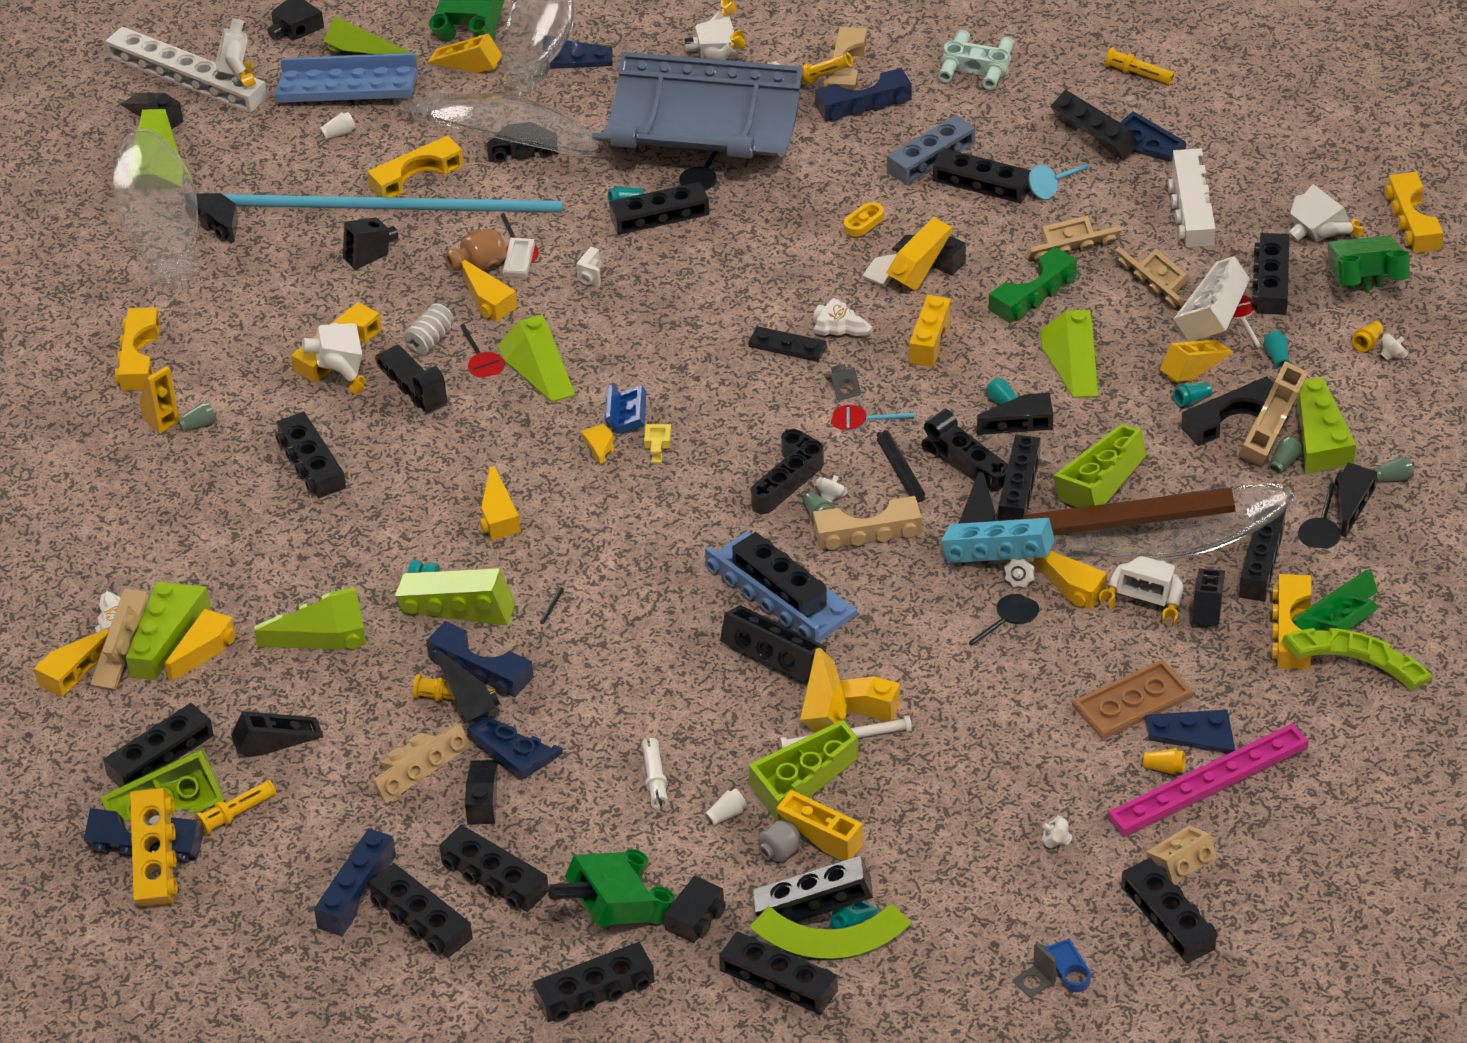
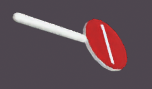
[1232,295,1261,348]

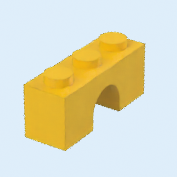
[909,295,951,367]

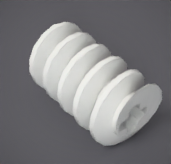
[404,303,455,356]

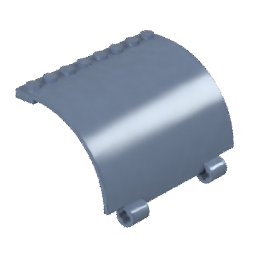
[592,52,803,158]

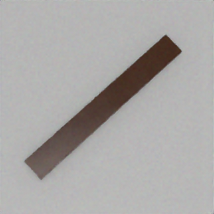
[1023,488,1236,535]

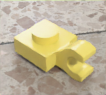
[644,424,671,463]

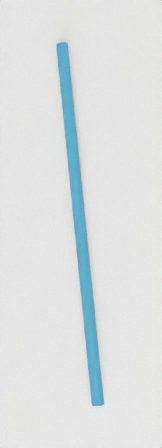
[223,194,563,212]

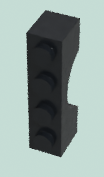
[1050,89,1139,161]
[1181,376,1274,447]

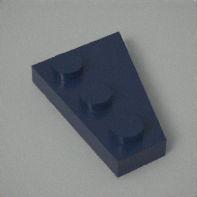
[544,37,613,69]
[1120,111,1186,162]
[1145,709,1235,754]
[467,717,563,779]

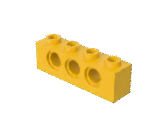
[130,788,178,907]

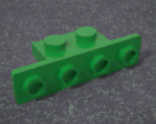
[1292,570,1378,631]

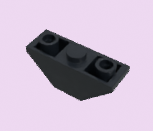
[487,123,558,162]
[184,193,238,244]

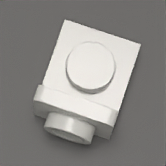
[576,247,601,287]

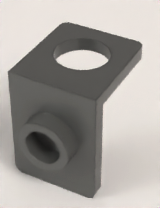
[824,364,861,401]
[1013,943,1057,998]

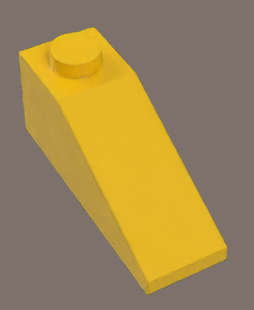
[428,33,502,73]
[886,217,954,290]
[461,260,517,322]
[1160,339,1233,383]
[139,366,179,433]
[479,466,521,541]
[1034,551,1107,609]
[165,609,236,680]
[34,629,109,697]
[800,648,847,732]
[840,677,900,722]
[776,790,863,861]

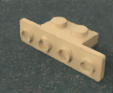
[1026,215,1122,262]
[1116,247,1190,309]
[91,589,149,690]
[373,723,471,803]

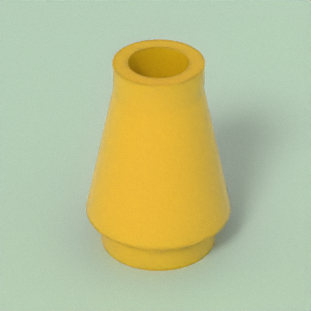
[1352,321,1383,352]
[1143,748,1186,776]

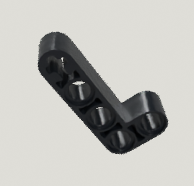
[375,344,447,415]
[751,429,824,514]

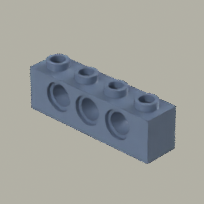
[887,115,975,185]

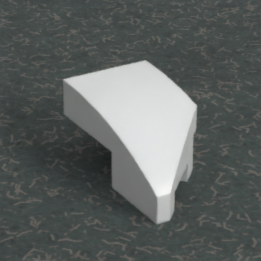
[863,254,897,287]

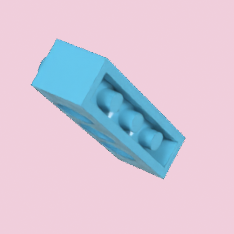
[941,518,1055,563]

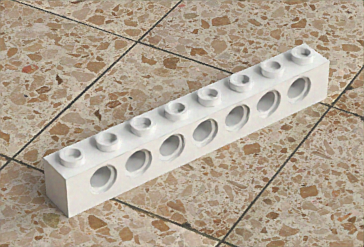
[105,27,267,113]

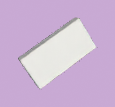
[503,238,535,278]

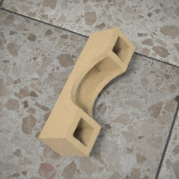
[824,27,867,90]
[1238,361,1308,466]
[813,496,922,550]

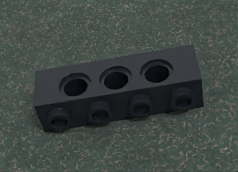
[933,148,1031,204]
[609,181,709,235]
[1252,233,1290,315]
[275,411,346,499]
[998,435,1041,521]
[1239,504,1286,602]
[732,532,827,618]
[720,605,827,683]
[103,703,214,787]
[439,824,548,912]
[753,855,873,923]
[1121,857,1217,964]
[369,863,473,958]
[719,931,838,1015]
[533,941,655,1022]

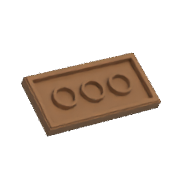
[1072,659,1194,740]

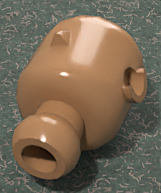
[445,229,506,271]

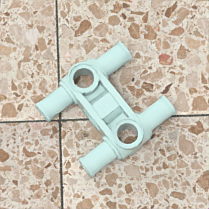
[938,30,1014,90]

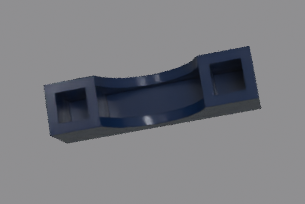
[815,68,912,122]
[426,621,534,698]
[83,808,204,863]
[314,828,396,937]

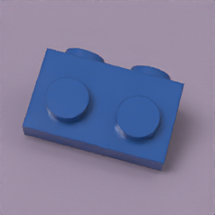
[604,384,647,434]

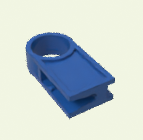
[1045,938,1091,992]

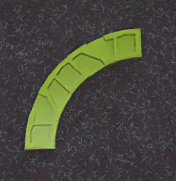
[1282,628,1433,691]
[749,903,912,959]

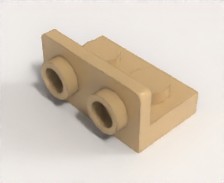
[1146,825,1216,883]

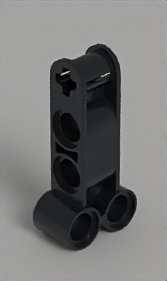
[921,409,1008,492]

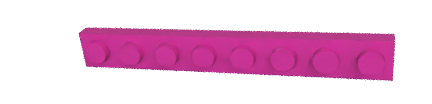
[1108,723,1309,837]

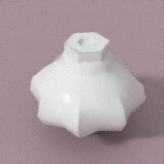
[1380,333,1408,360]
[816,475,847,502]
[1004,558,1035,589]
[1041,815,1072,848]

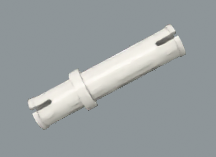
[641,738,669,810]

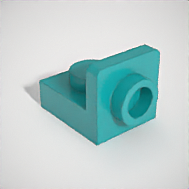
[829,901,878,929]

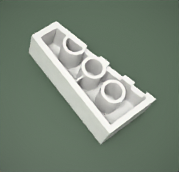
[1168,148,1215,247]
[1174,256,1250,341]

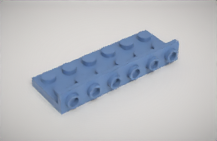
[275,53,418,103]
[705,531,857,642]

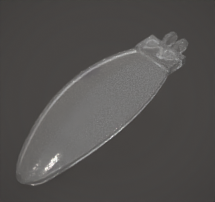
[502,0,574,96]
[399,91,603,158]
[114,128,200,296]
[1050,484,1294,561]

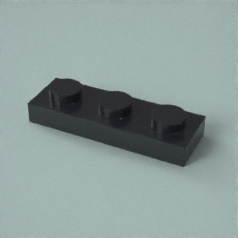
[748,326,827,362]

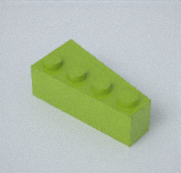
[1297,377,1356,474]
[1053,423,1147,508]
[395,568,516,626]
[126,581,211,680]
[749,720,858,821]

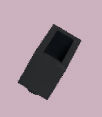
[664,875,726,943]

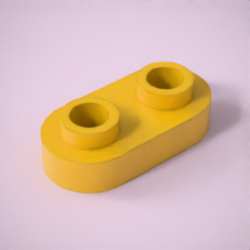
[844,202,884,237]

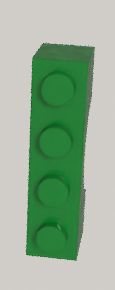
[989,247,1077,323]

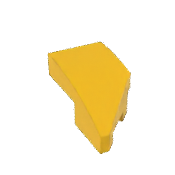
[580,423,614,464]

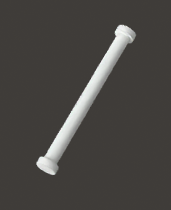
[780,715,912,749]

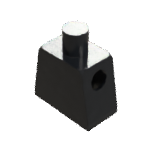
[267,0,324,41]
[343,217,398,270]

